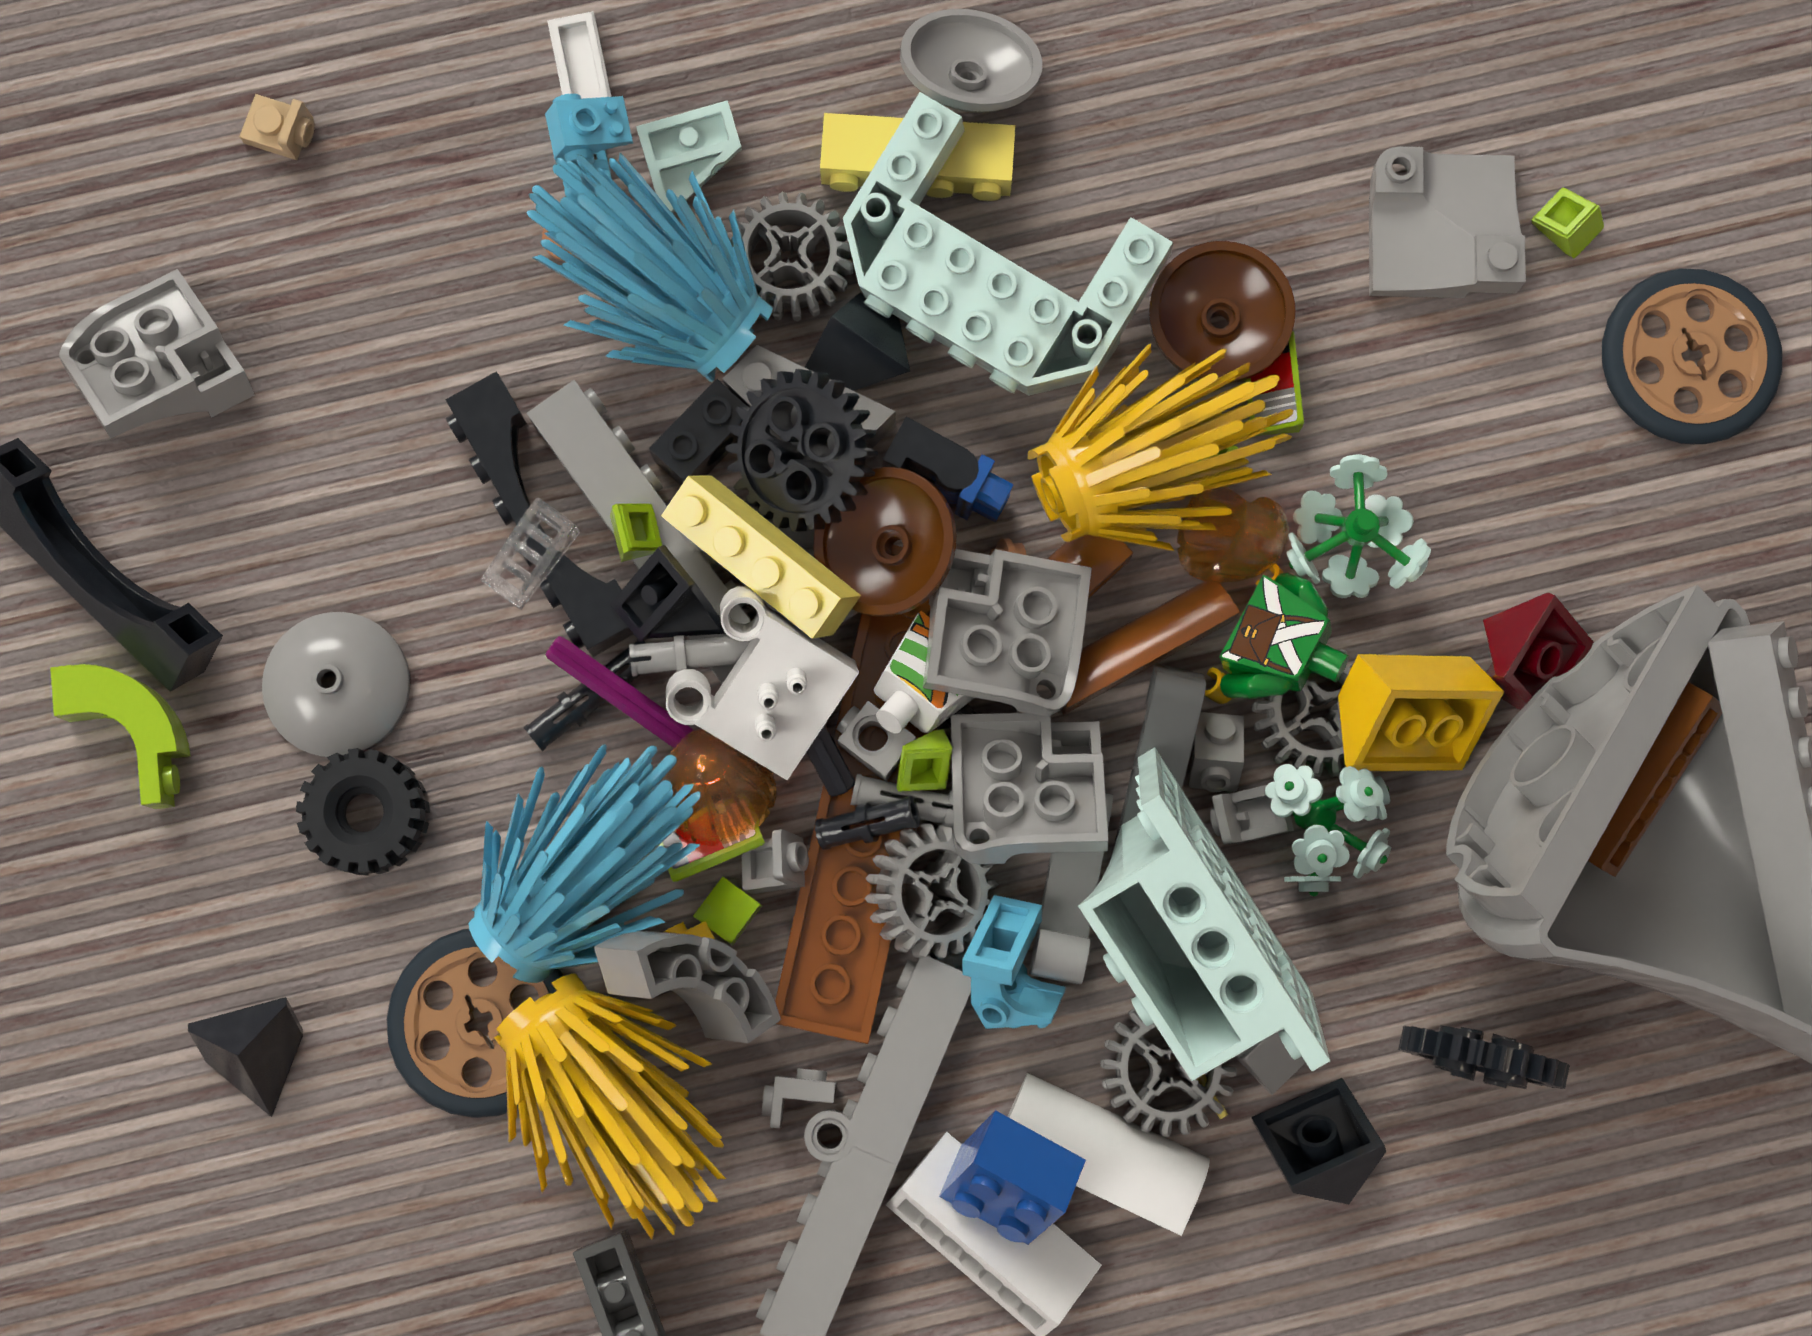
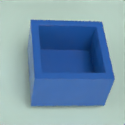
[939,1110,1086,1245]

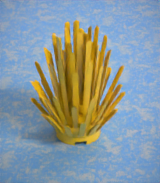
[1028,343,1293,551]
[494,973,727,1240]

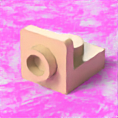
[239,94,315,160]

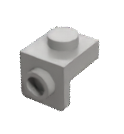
[1189,712,1244,792]
[1210,785,1294,845]
[742,829,809,894]
[762,1068,837,1129]

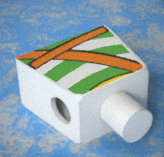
[873,611,975,733]

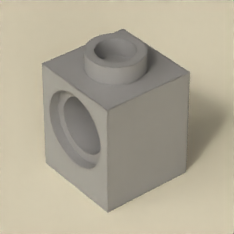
[836,701,916,781]

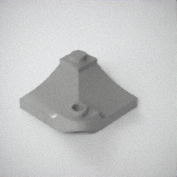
[1369,147,1526,298]
[59,269,255,439]
[923,549,1092,716]
[951,713,1108,864]

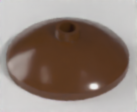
[1149,241,1296,383]
[814,467,957,617]

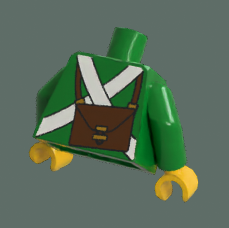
[1204,562,1349,704]

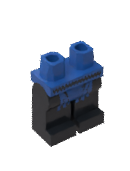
[882,416,1014,523]

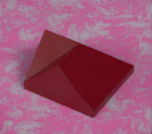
[1483,593,1594,710]

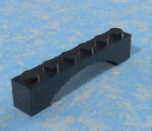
[445,371,634,657]
[0,438,223,692]

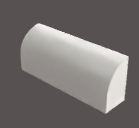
[1007,1073,1210,1236]
[886,1132,1102,1336]

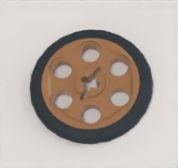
[1602,268,1783,444]
[386,929,564,1118]

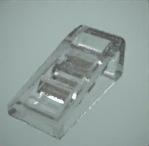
[480,497,580,610]

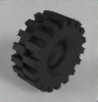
[296,748,430,876]

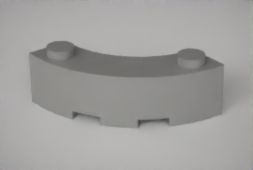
[594,931,781,1043]

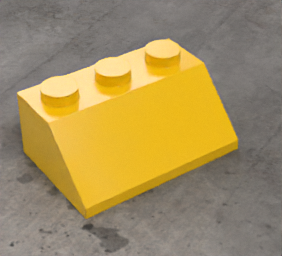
[1338,654,1504,771]

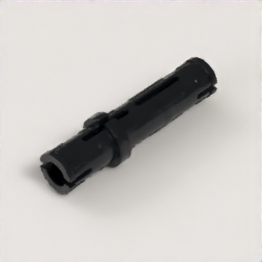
[523,639,651,752]

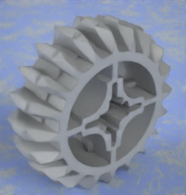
[729,191,854,322]
[1252,649,1354,778]
[864,824,999,959]
[1100,1009,1237,1137]

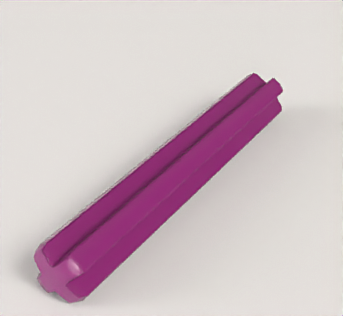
[545,636,716,767]

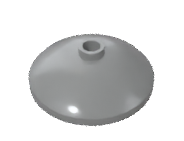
[900,9,1043,113]
[262,612,410,757]

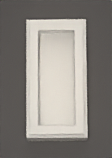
[547,11,612,99]

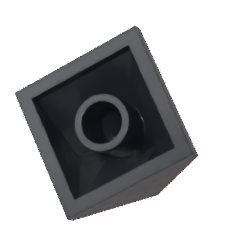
[1251,1078,1386,1205]

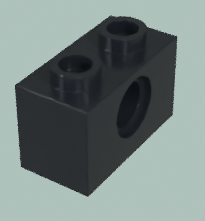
[649,379,747,485]

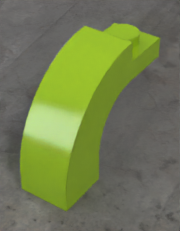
[50,664,191,809]

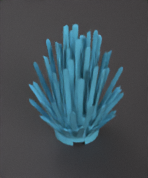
[527,153,773,382]
[468,744,701,983]

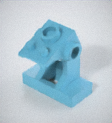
[545,94,633,189]
[962,895,1065,1029]

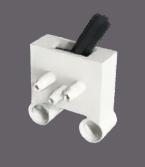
[666,586,859,797]

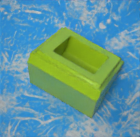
[610,504,662,562]

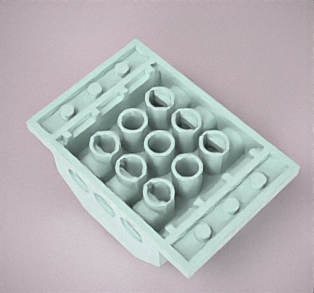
[1078,747,1330,1081]

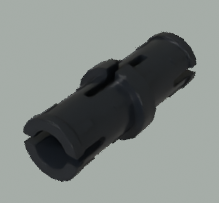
[815,796,920,850]

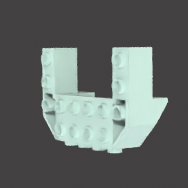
[843,92,1173,396]

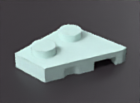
[636,100,742,213]

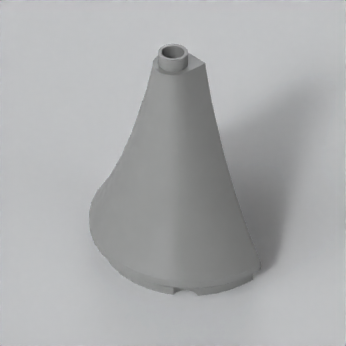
[1446,585,1812,1064]

